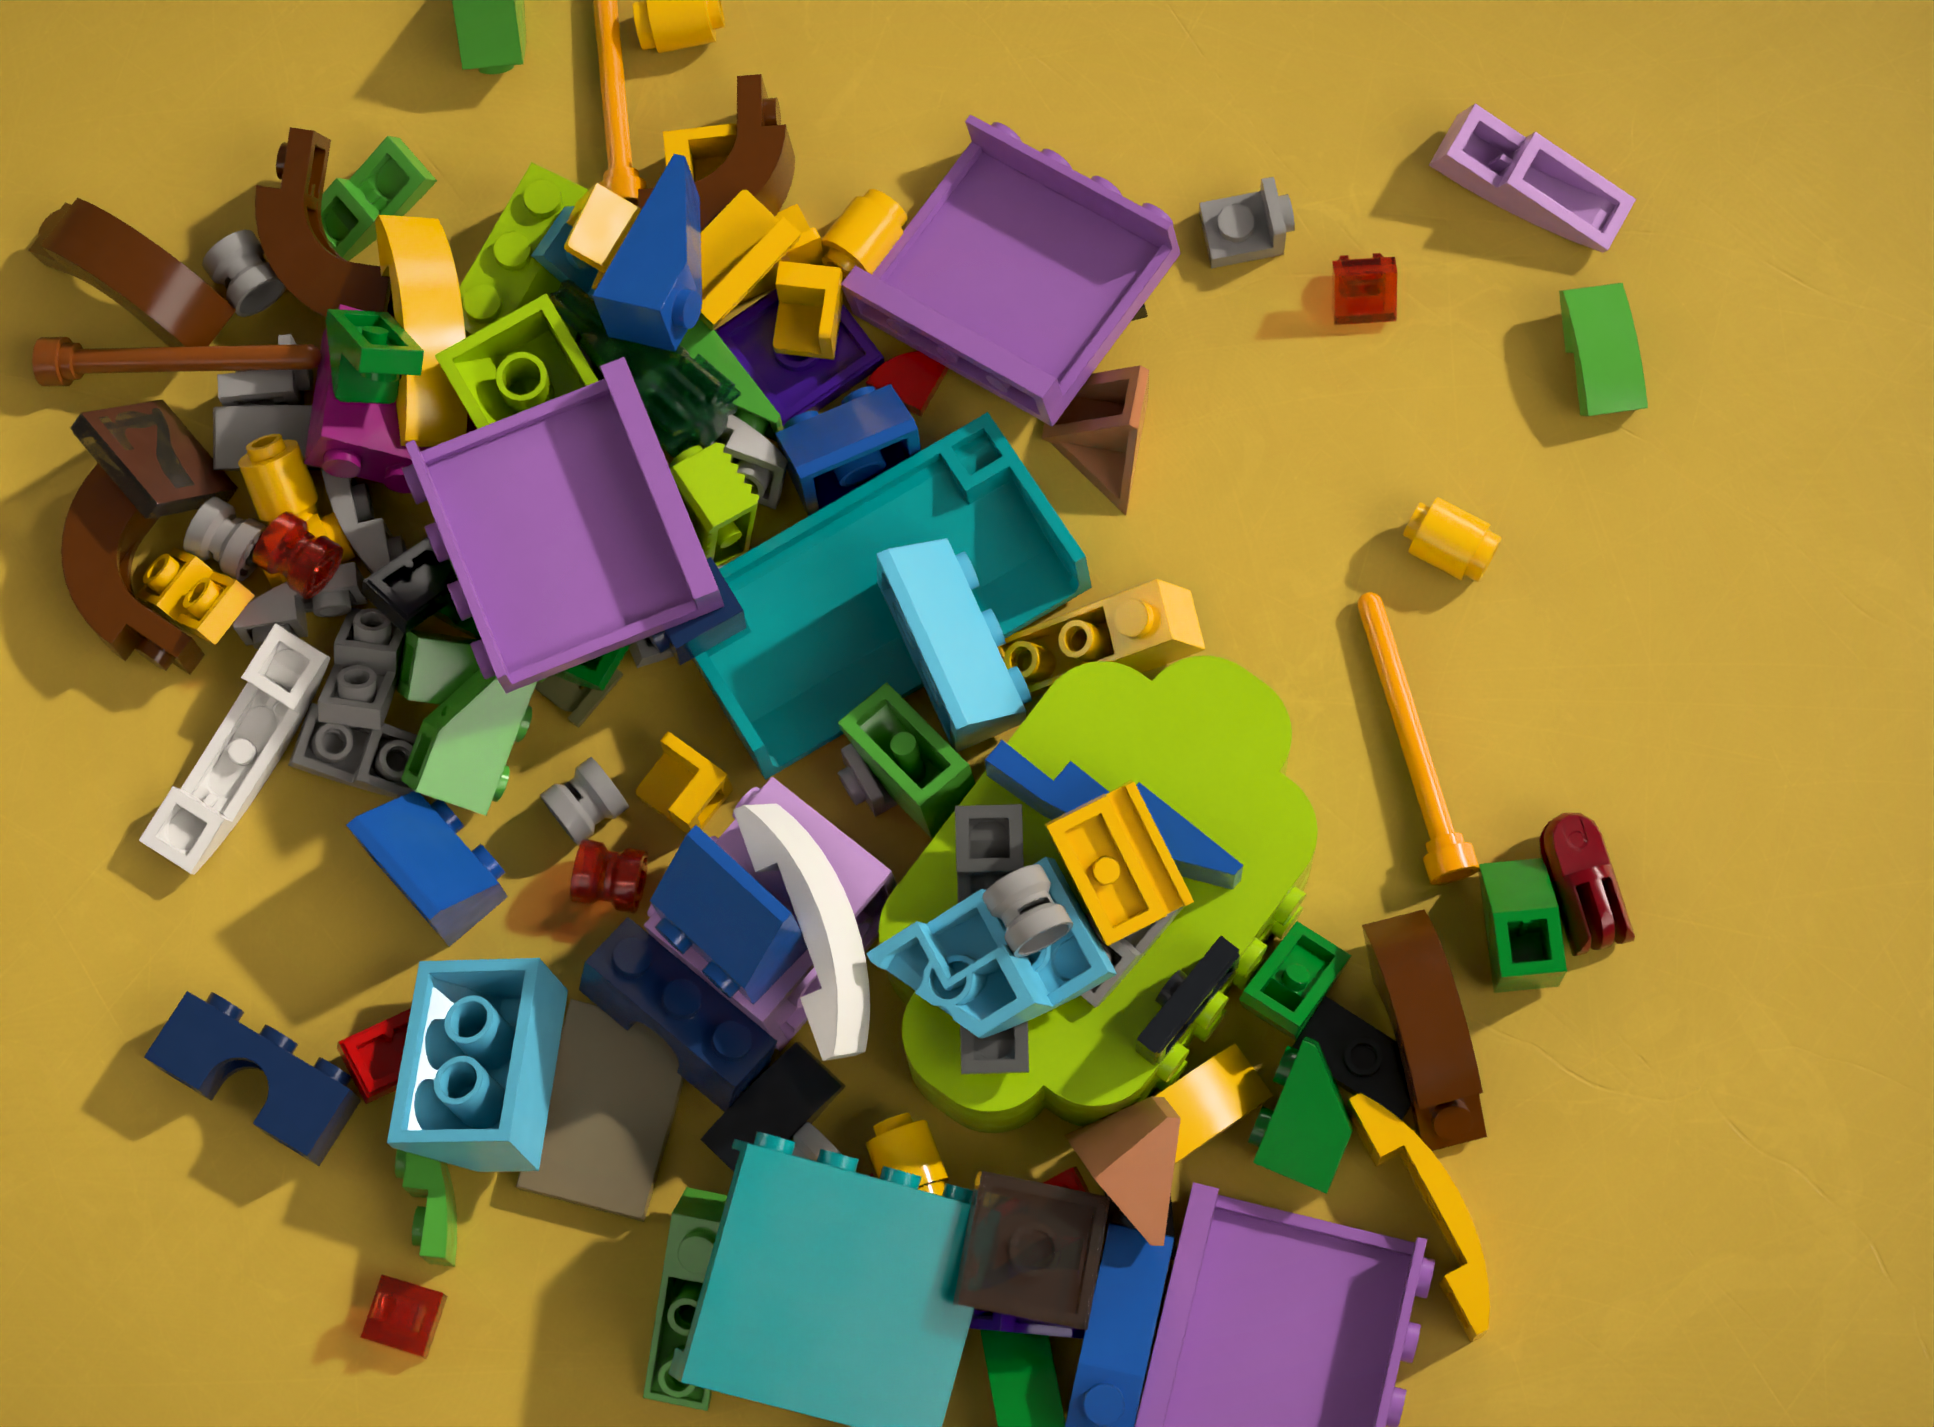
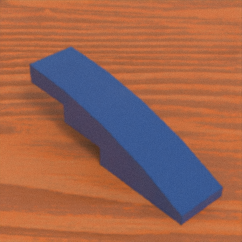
[985,740,1243,890]

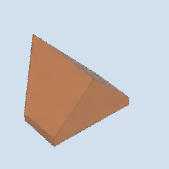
[1042,365,1149,516]
[1064,1096,1181,1246]

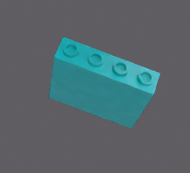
[668,1131,1000,1427]

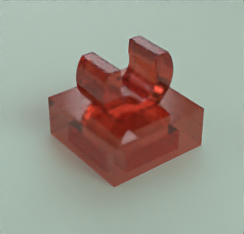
[1332,253,1398,325]
[360,1274,448,1359]

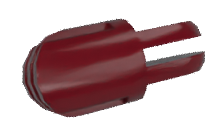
[1539,813,1635,956]

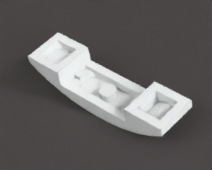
[139,623,330,875]
[733,804,870,1061]

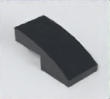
[700,1042,845,1172]

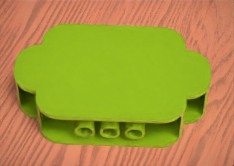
[878,655,1318,1133]

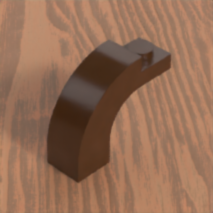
[638,74,795,232]
[255,127,395,319]
[29,198,236,347]
[61,456,205,675]
[1362,909,1487,1151]

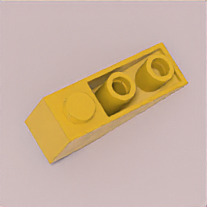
[997,579,1206,698]

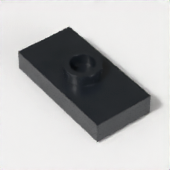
[361,537,458,634]
[1136,936,1240,1066]
[1292,996,1411,1120]

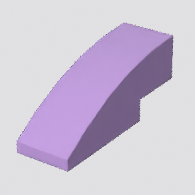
[1429,104,1636,253]

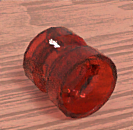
[253,511,343,599]
[570,839,648,914]

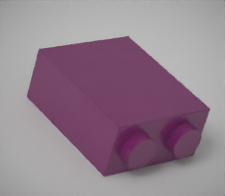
[304,304,431,493]

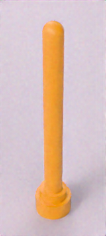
[593,0,647,207]
[1357,592,1480,885]

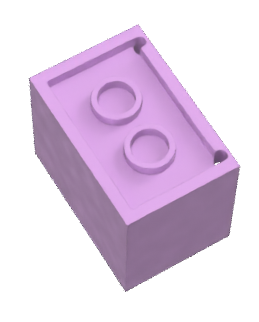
[644,777,897,1052]

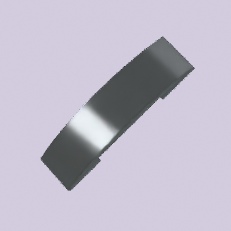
[955,804,1029,1075]

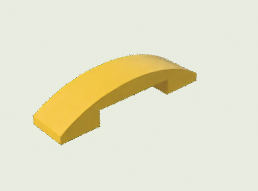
[375,215,467,447]
[1346,1093,1490,1342]

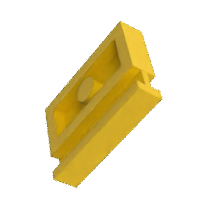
[1045,780,1194,946]

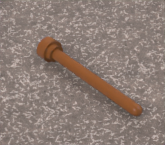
[32,337,322,387]

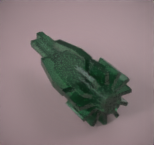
[549,279,741,458]

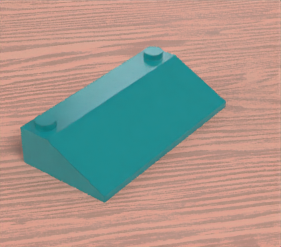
[693,412,1092,780]

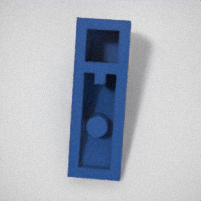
[592,154,702,352]
[1065,1222,1175,1427]

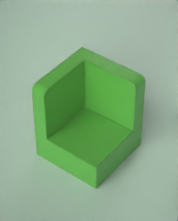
[397,630,479,704]

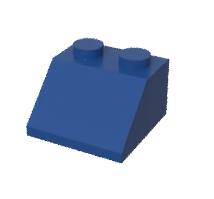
[775,384,921,516]
[346,791,508,947]
[650,825,808,1005]

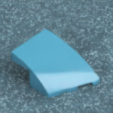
[866,857,1117,1038]

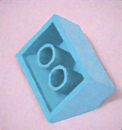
[877,538,1032,753]
[387,958,568,1172]

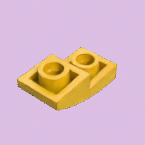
[135,548,255,645]
[1154,1043,1273,1164]

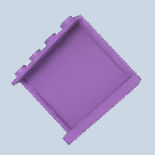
[841,115,1181,427]
[402,357,724,694]
[1135,1182,1435,1427]

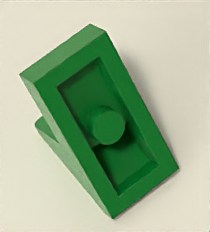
[326,309,424,404]
[1239,921,1352,1041]

